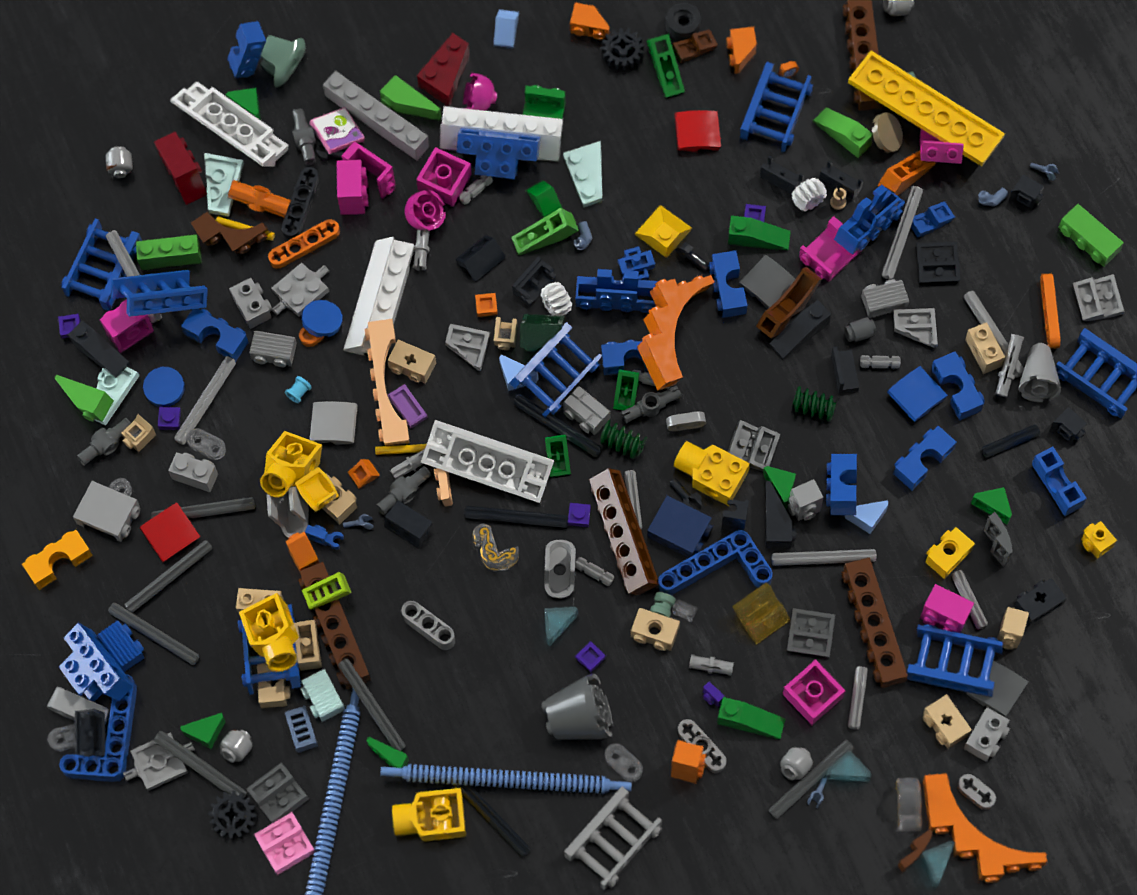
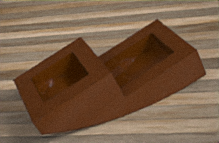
[672,29,718,63]
[898,830,932,873]

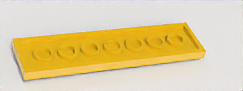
[848,51,1005,166]

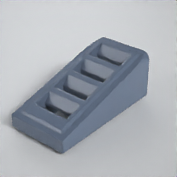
[285,706,318,753]

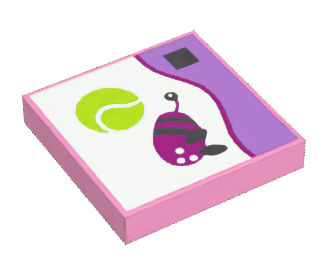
[310,108,364,154]

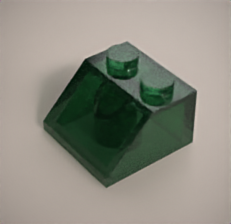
[520,314,565,351]

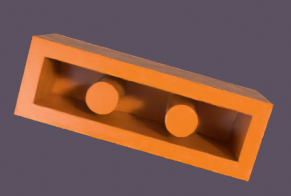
[671,740,706,783]

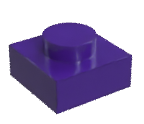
[744,204,766,222]
[58,314,80,339]
[158,407,181,430]
[568,503,591,527]
[576,641,606,672]
[703,682,725,707]

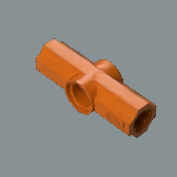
[228,180,291,218]

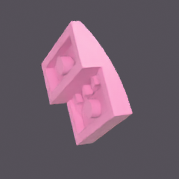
[254,812,315,875]

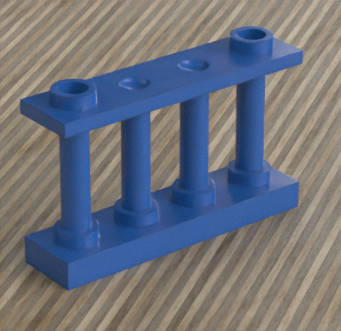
[740,62,813,152]
[61,218,142,311]
[111,270,208,317]
[509,322,602,417]
[1056,328,1137,419]
[238,604,301,695]
[907,624,1003,697]

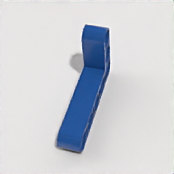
[658,530,772,595]
[59,674,137,782]

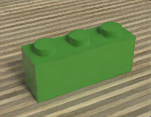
[1059,204,1124,266]
[136,235,201,270]

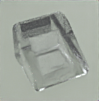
[673,600,697,621]

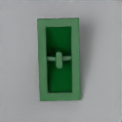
[225,88,261,121]
[526,181,562,218]
[613,369,640,410]
[545,435,571,477]
[763,466,796,509]
[971,487,1012,525]
[180,713,226,749]

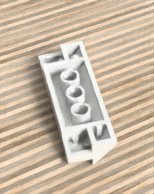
[171,82,288,167]
[440,107,563,162]
[344,237,414,355]
[421,420,554,503]

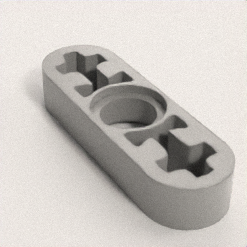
[678,719,726,773]

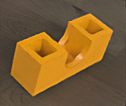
[22,530,93,590]

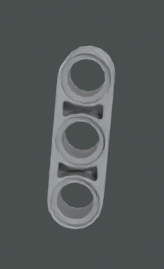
[402,601,455,650]
[47,687,110,725]

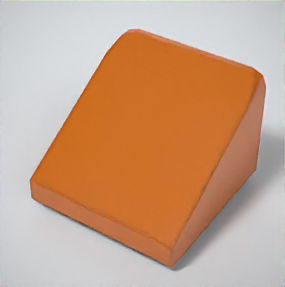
[348,459,380,488]

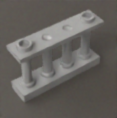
[564,787,662,890]

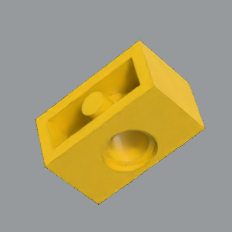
[925,527,975,579]

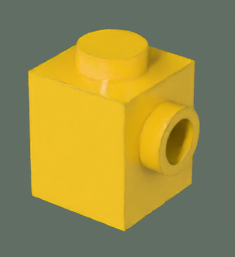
[1081,521,1117,559]

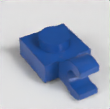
[305,525,344,550]

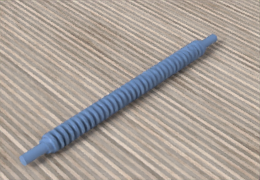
[305,689,360,895]
[381,764,631,794]

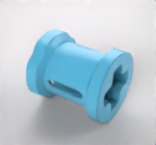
[285,376,311,404]

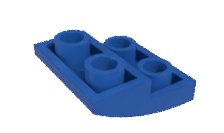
[887,366,948,422]

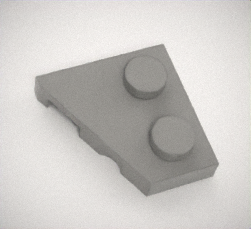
[893,308,938,348]
[445,324,490,371]

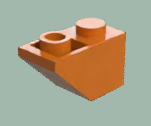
[570,3,609,40]
[727,27,757,74]
[286,532,319,572]

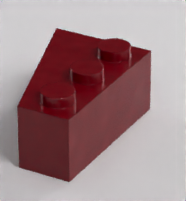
[417,33,470,107]
[154,132,207,205]

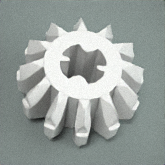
[792,178,827,211]
[541,282,572,317]

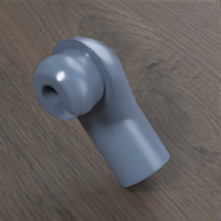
[978,188,1009,206]
[574,221,592,250]

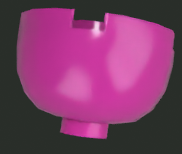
[463,72,497,111]
[405,190,446,231]

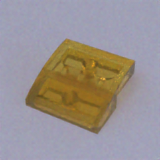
[732,583,790,644]

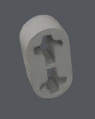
[666,411,706,431]
[958,774,996,810]

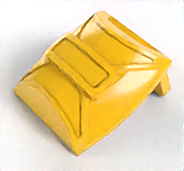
[295,467,339,512]

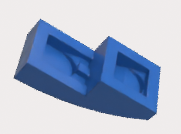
[911,201,955,238]

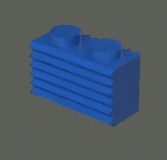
[97,621,145,672]

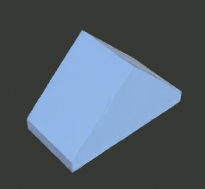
[494,10,519,48]
[499,355,538,391]
[845,501,888,534]

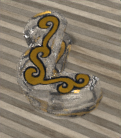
[473,524,519,571]
[895,777,922,832]

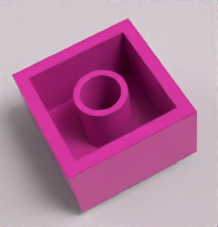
[416,147,472,206]
[337,160,369,215]
[100,300,154,353]
[920,584,974,633]
[783,660,845,725]

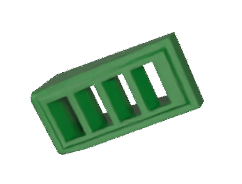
[367,737,409,768]

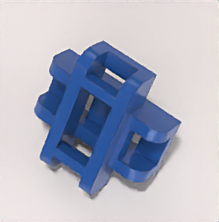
[618,247,655,280]

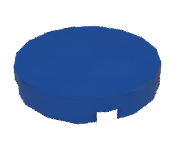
[302,300,342,337]
[143,367,185,407]

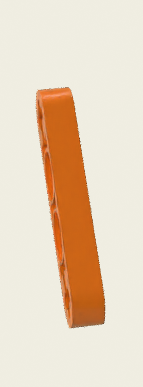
[268,219,340,269]
[1040,273,1060,349]

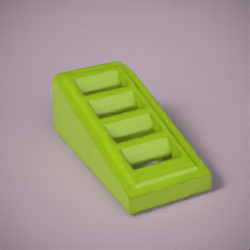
[302,572,351,610]

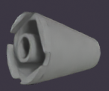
[1019,343,1061,402]

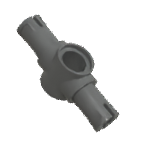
[292,109,316,166]
[621,385,682,424]
[77,418,131,466]
[376,466,431,515]

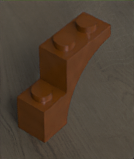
[191,212,271,255]
[756,267,822,339]

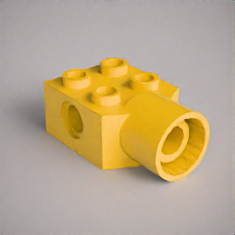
[260,431,322,498]
[673,441,750,506]
[239,593,299,672]
[392,788,466,841]

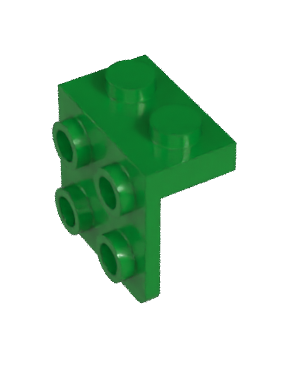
[523,85,566,119]

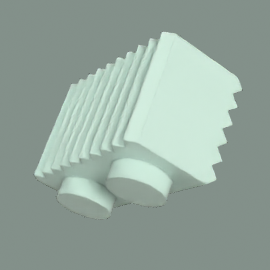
[300,669,345,722]

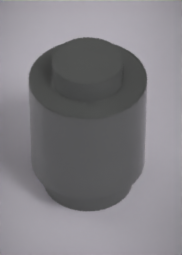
[844,317,876,343]

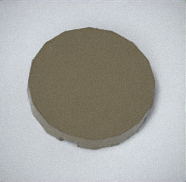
[872,112,903,153]

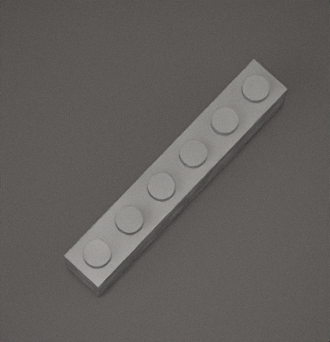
[323,71,429,161]

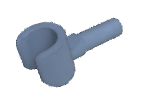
[1030,163,1059,180]
[343,514,373,529]
[807,778,827,808]

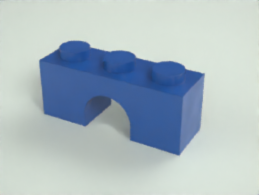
[227,21,266,78]
[708,251,747,318]
[181,309,249,362]
[601,340,648,375]
[931,351,985,421]
[894,426,957,491]
[1032,447,1087,516]
[826,454,857,515]

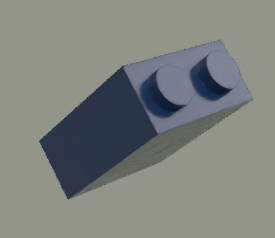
[647,496,713,558]

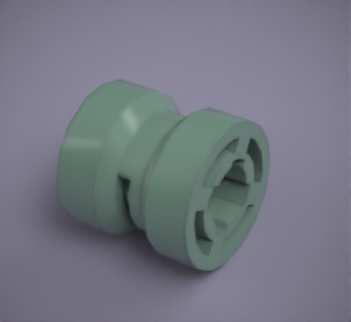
[650,592,676,618]

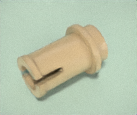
[830,188,846,210]

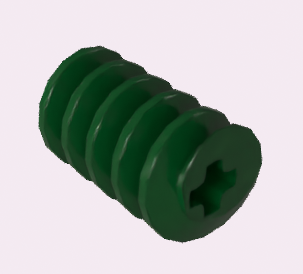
[792,386,838,422]
[600,420,647,459]

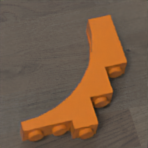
[637,275,714,391]
[923,774,1047,883]

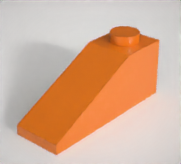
[877,151,936,195]

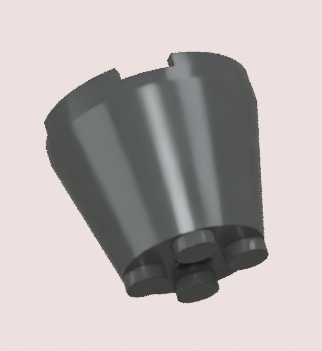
[542,674,613,740]

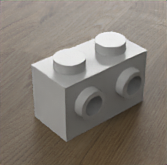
[229,278,272,329]
[168,452,218,492]
[787,479,823,521]
[964,708,1010,762]

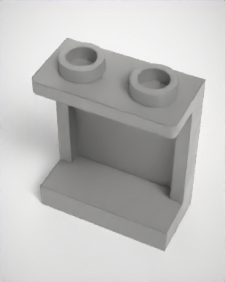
[73,481,140,542]

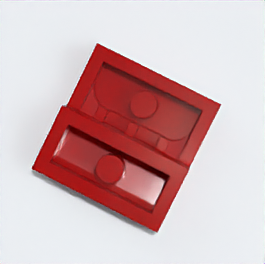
[675,111,721,152]
[139,502,200,562]

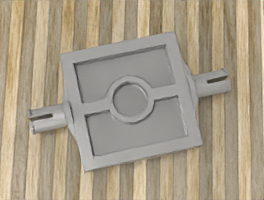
[271,263,329,317]
[123,733,195,791]

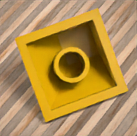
[635,205,692,258]

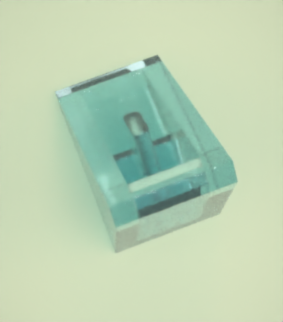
[545,607,578,646]
[825,750,871,782]
[920,841,955,887]

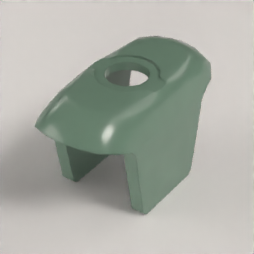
[260,35,305,88]

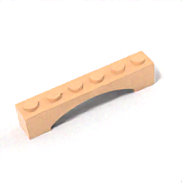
[365,319,410,446]

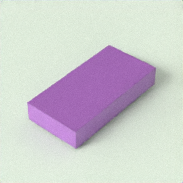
[388,384,428,429]

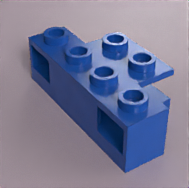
[456,128,540,179]
[834,185,905,255]
[576,269,658,313]
[59,623,134,702]

